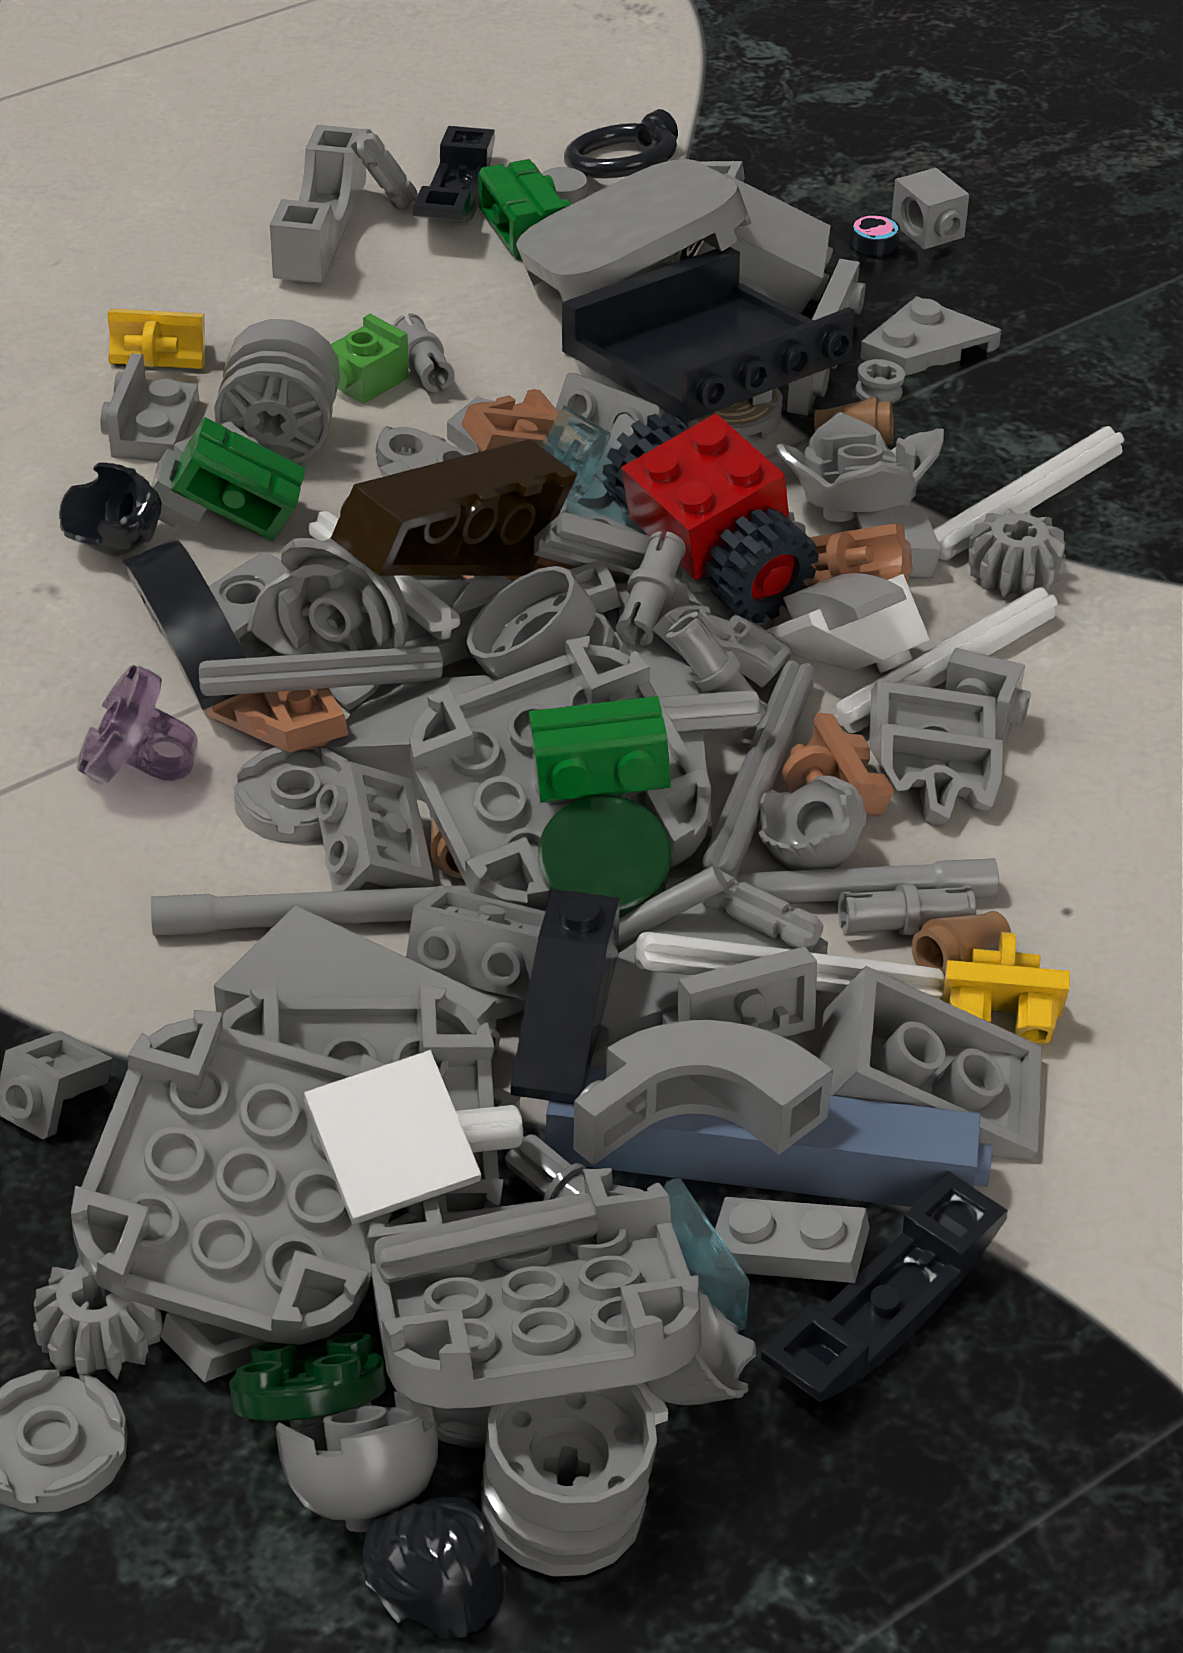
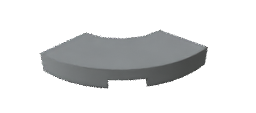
[652,605,793,688]

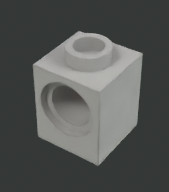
[892,168,969,249]

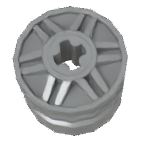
[214,319,340,463]
[467,566,631,680]
[480,1385,657,1576]

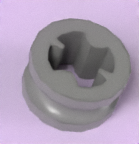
[855,359,905,403]

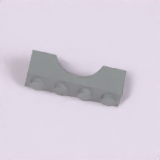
[270,125,366,284]

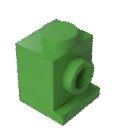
[331,313,409,404]

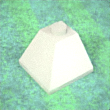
[766,574,930,673]

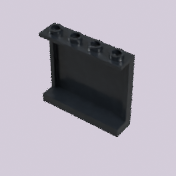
[562,247,855,423]

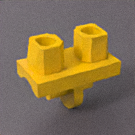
[108,308,205,369]
[941,932,1070,1044]

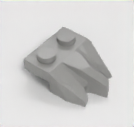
[869,680,1003,827]

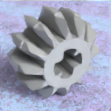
[968,508,1066,597]
[33,1256,163,1379]

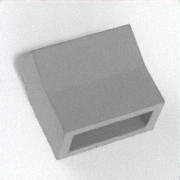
[856,506,941,578]

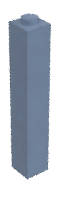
[546,1066,992,1207]

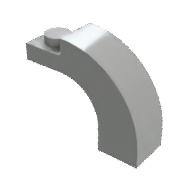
[573,1020,833,1165]

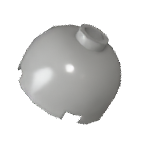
[276,1392,438,1532]

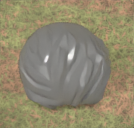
[759,775,867,871]
[645,1288,756,1406]

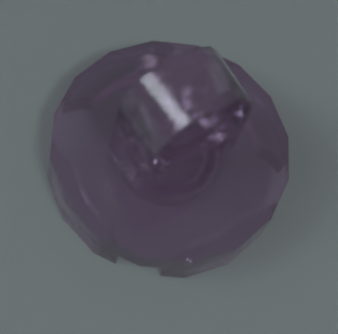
[77,665,198,785]

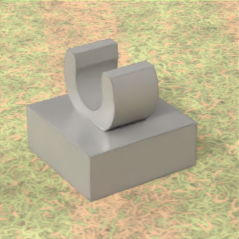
[151,448,207,527]

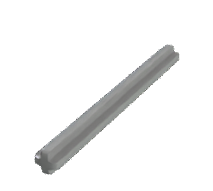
[702,660,815,879]

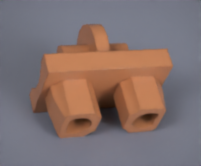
[807,523,913,587]
[782,713,894,816]

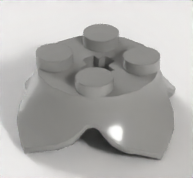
[776,411,944,522]
[247,538,409,711]

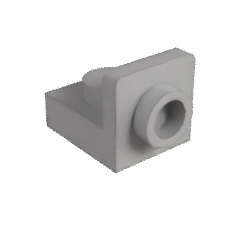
[945,648,1031,745]
[0,1031,113,1139]

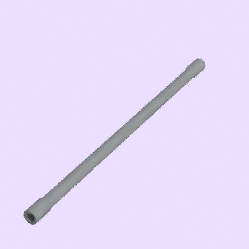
[151,858,999,936]

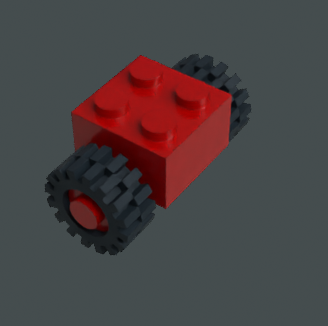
[602,413,818,624]

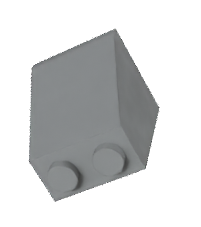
[676,173,833,314]

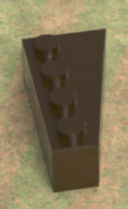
[331,439,578,576]

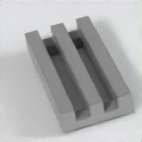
[534,512,664,581]

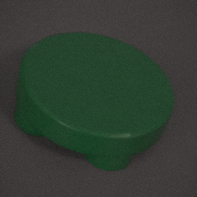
[538,795,671,918]
[229,1332,387,1421]

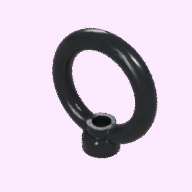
[564,109,678,179]

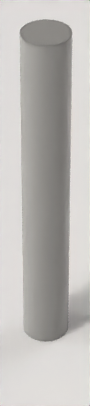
[618,865,727,946]

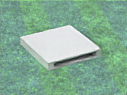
[304,1050,481,1225]

